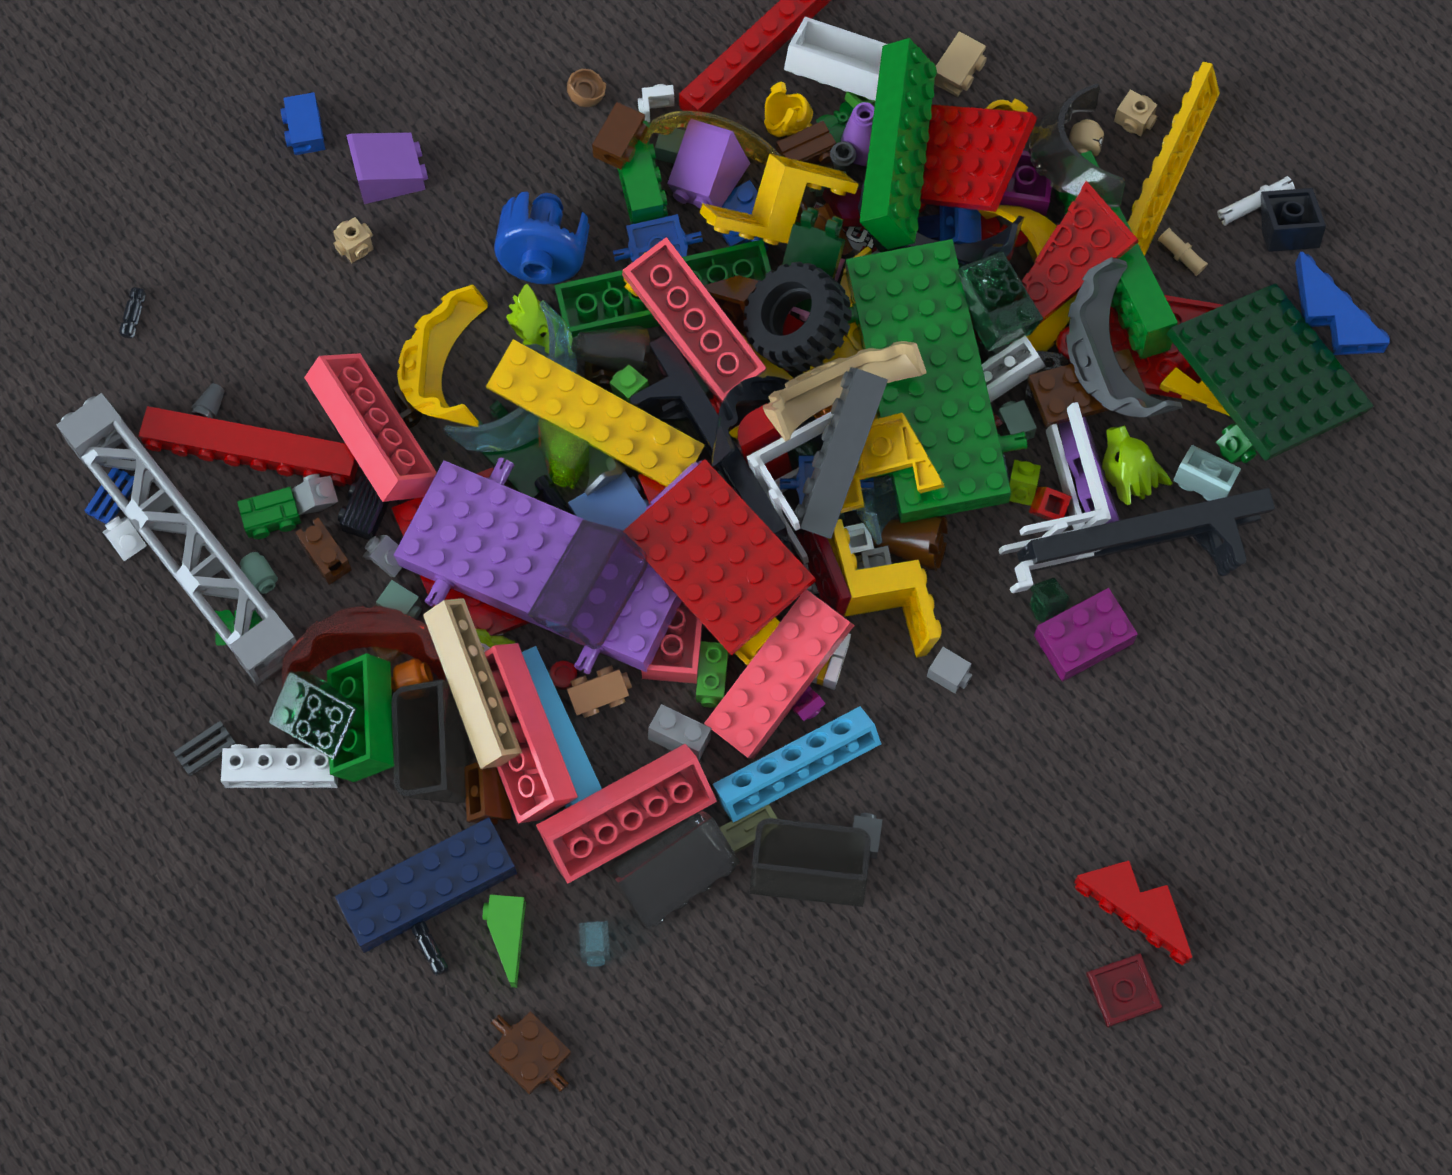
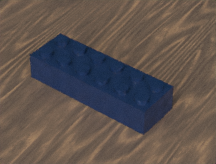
[335,817,517,953]

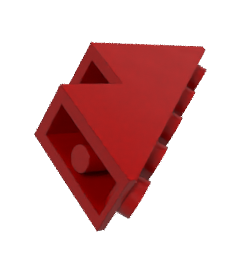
[1075,860,1193,965]

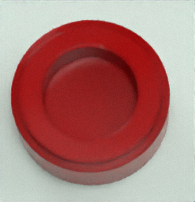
[549,661,577,690]

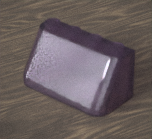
[528,520,648,649]

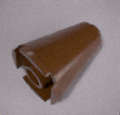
[870,516,948,571]

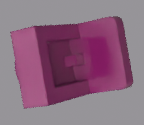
[792,686,825,721]

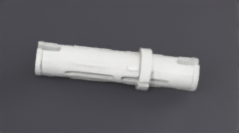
[1217,176,1295,226]

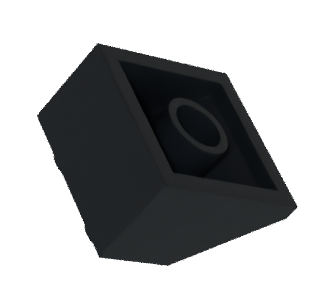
[1261,188,1326,252]

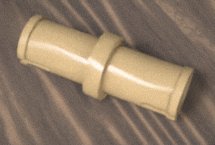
[1158,228,1208,276]

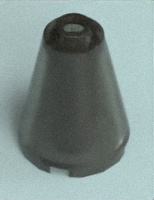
[572,325,650,375]

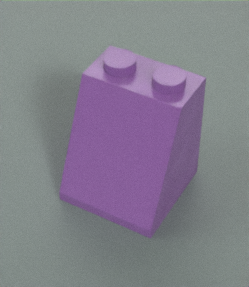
[667,119,750,209]
[346,133,428,204]

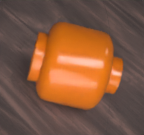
[391,659,433,699]

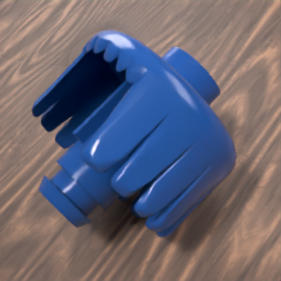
[494,191,590,285]

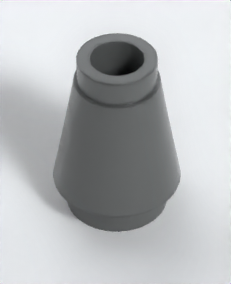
[830,142,856,174]
[191,383,225,419]

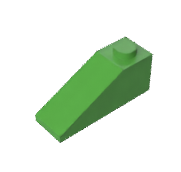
[483,895,526,988]

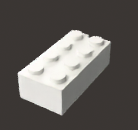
[784,17,887,100]

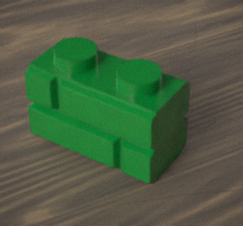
[237,486,301,539]

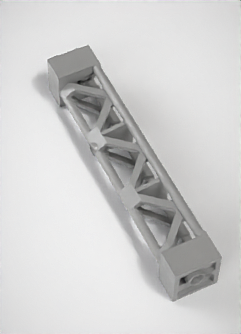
[56,393,302,686]

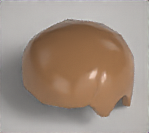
[567,69,606,108]

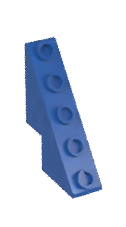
[1295,251,1390,355]

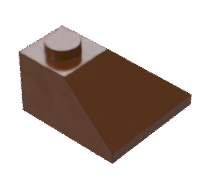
[704,275,758,337]

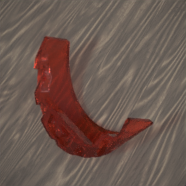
[282,606,452,695]

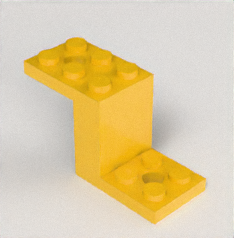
[700,154,859,245]
[827,519,942,658]

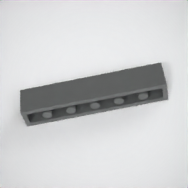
[794,367,888,539]

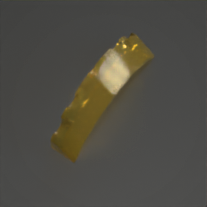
[642,111,780,166]

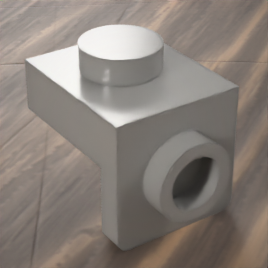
[362,535,402,577]

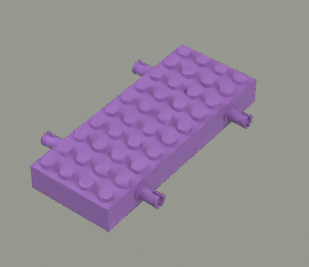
[394,458,682,674]

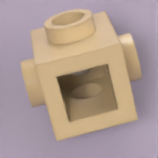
[1114,89,1158,136]
[333,217,373,263]

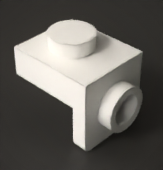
[638,84,674,122]
[103,516,147,561]

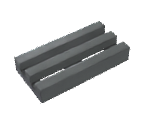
[173,721,236,776]

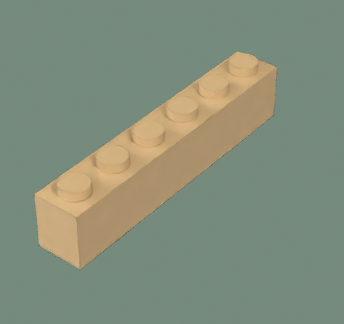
[423,598,522,769]

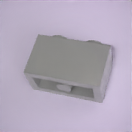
[648,704,712,761]

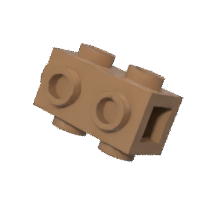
[567,665,632,718]

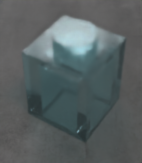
[579,921,611,966]

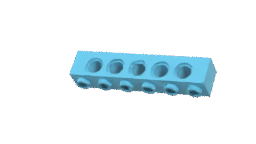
[712,706,881,823]

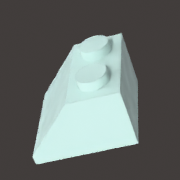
[1173,445,1241,501]

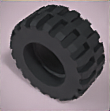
[743,262,852,372]

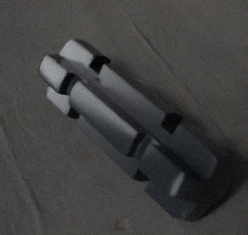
[119,287,146,339]
[534,475,574,515]
[411,921,448,976]

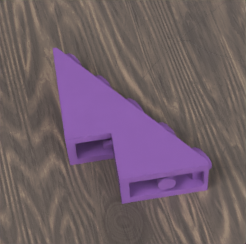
[1059,417,1120,524]

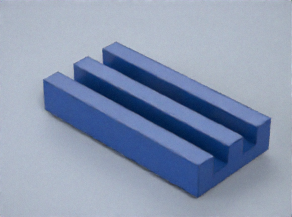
[85,468,134,524]

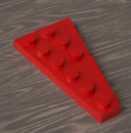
[994,181,1139,344]

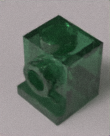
[1029,577,1069,623]

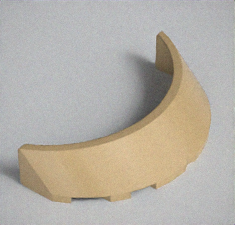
[763,341,926,442]

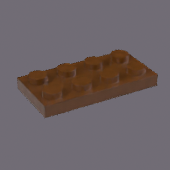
[1027,349,1147,427]

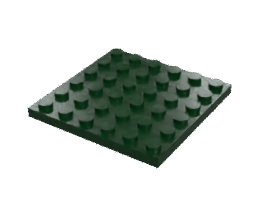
[1166,283,1374,461]

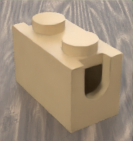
[934,31,987,97]

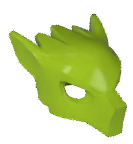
[506,283,563,357]
[1102,425,1173,505]

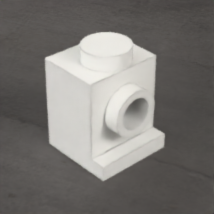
[844,522,874,554]

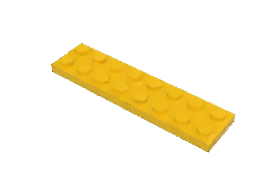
[1127,62,1220,256]
[486,339,705,487]

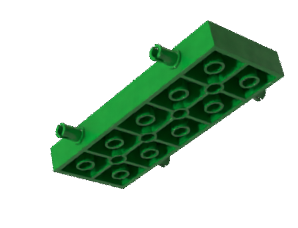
[846,239,1027,523]

